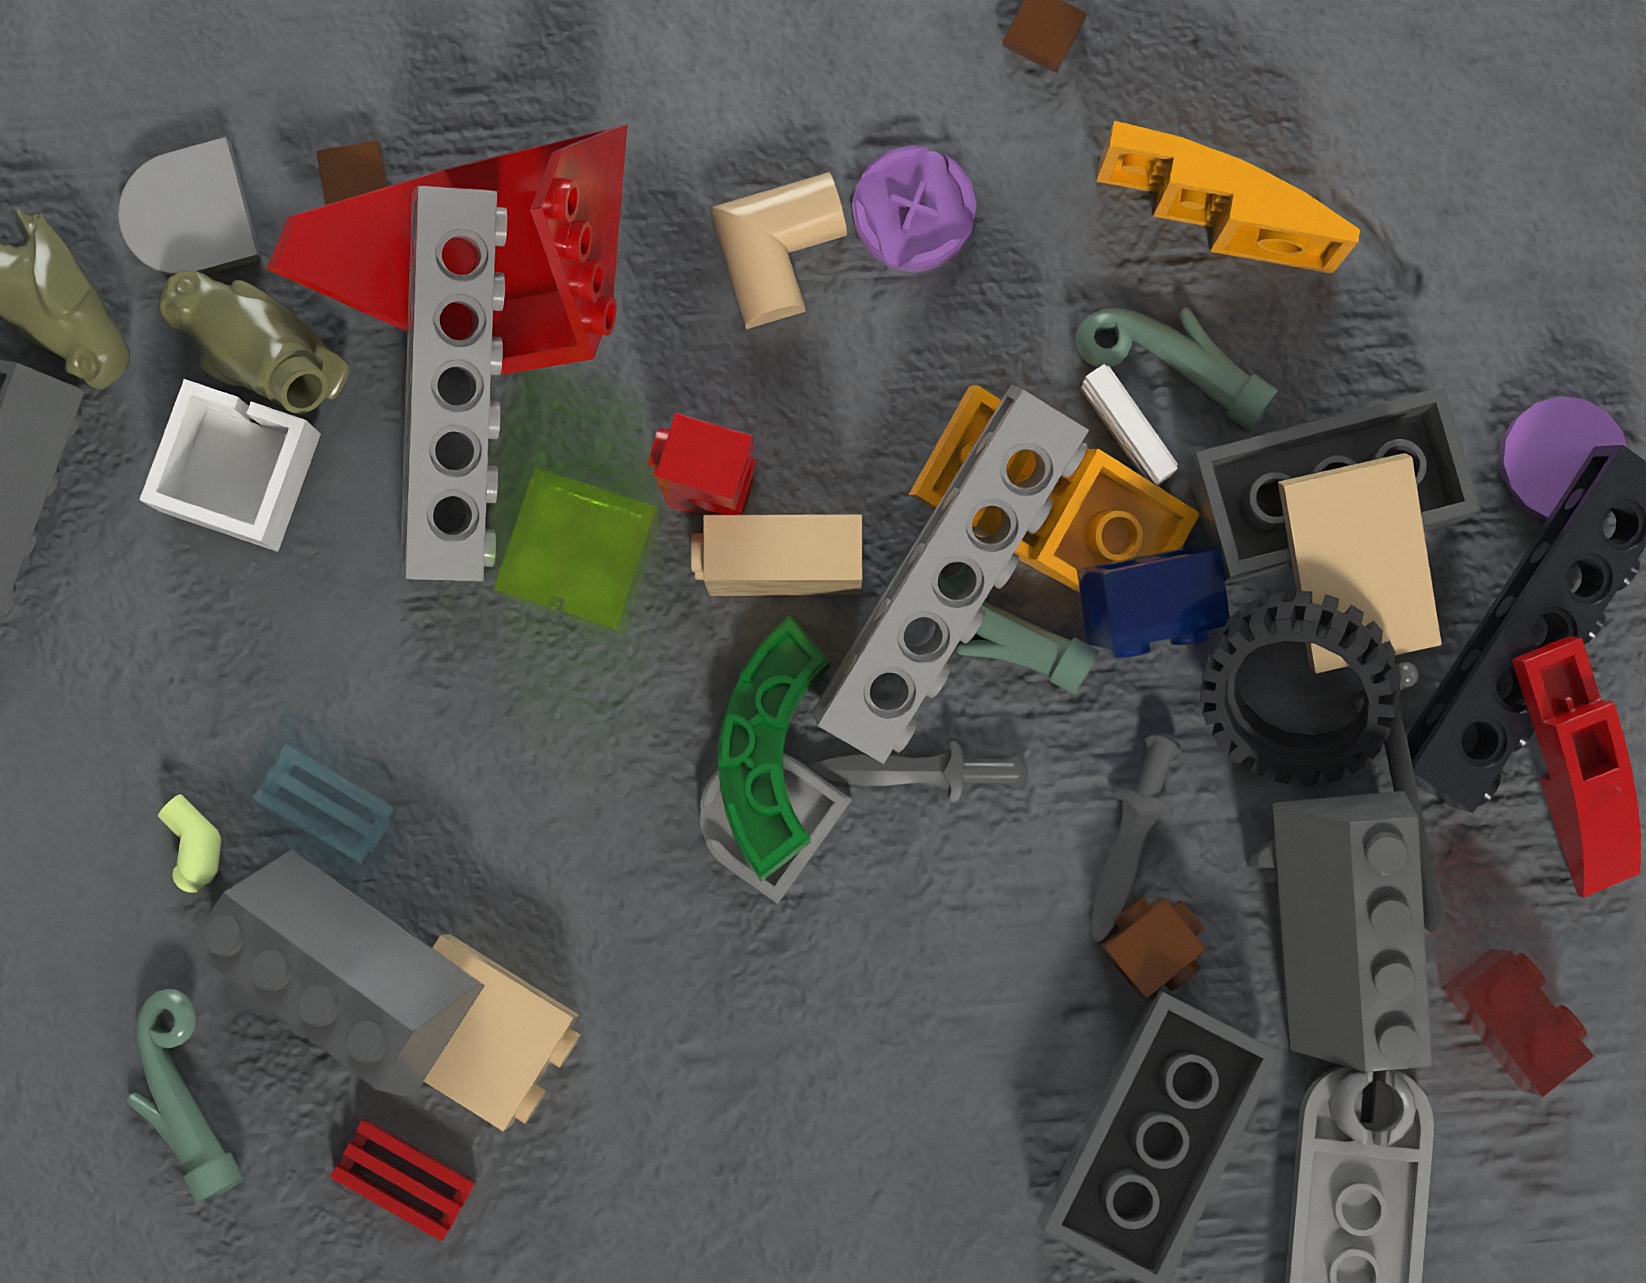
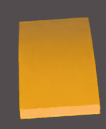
[1096,121,1360,274]
[908,385,1200,623]

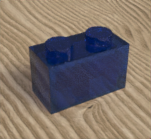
[1077,546,1230,658]

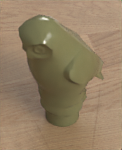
[0,209,130,390]
[159,270,350,414]

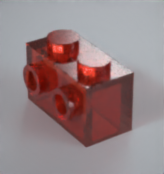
[1441,949,1594,1097]

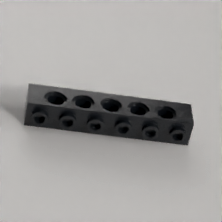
[1406,445,1646,813]

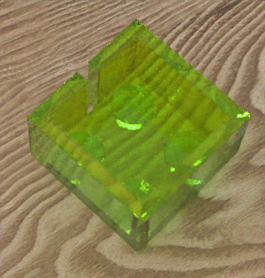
[494,467,662,636]

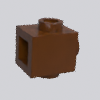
[1098,896,1207,999]

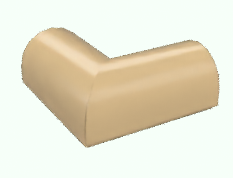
[710,172,847,329]

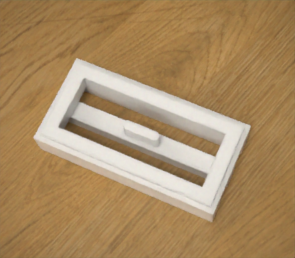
[1080,364,1178,486]

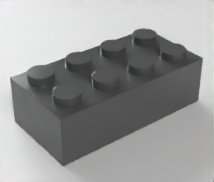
[1185,387,1481,586]
[1037,990,1281,1283]

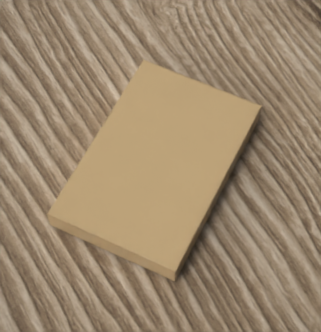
[1278,453,1442,673]

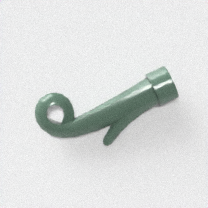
[1075,307,1279,432]
[938,563,1100,695]
[127,989,244,1205]

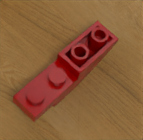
[1512,636,1641,898]

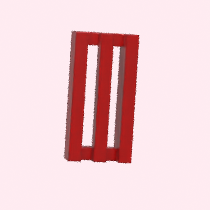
[330,1118,477,1242]

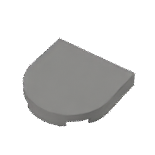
[118,137,262,276]
[699,754,852,904]

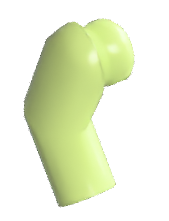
[158,794,221,893]

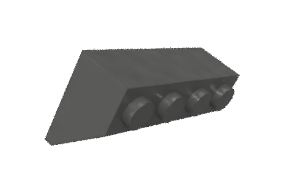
[0,360,85,622]
[1271,791,1432,1072]
[187,850,485,1098]

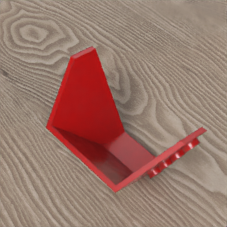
[266,124,628,375]

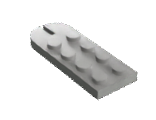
[1285,1065,1434,1283]

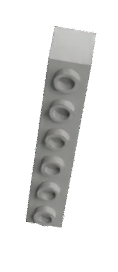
[400,186,507,581]
[811,384,1089,764]

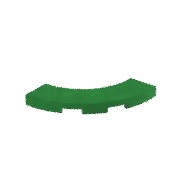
[718,615,830,882]

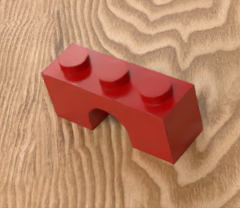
[648,413,758,518]

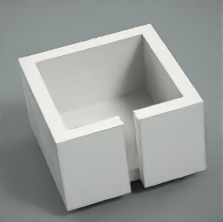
[139,379,321,552]

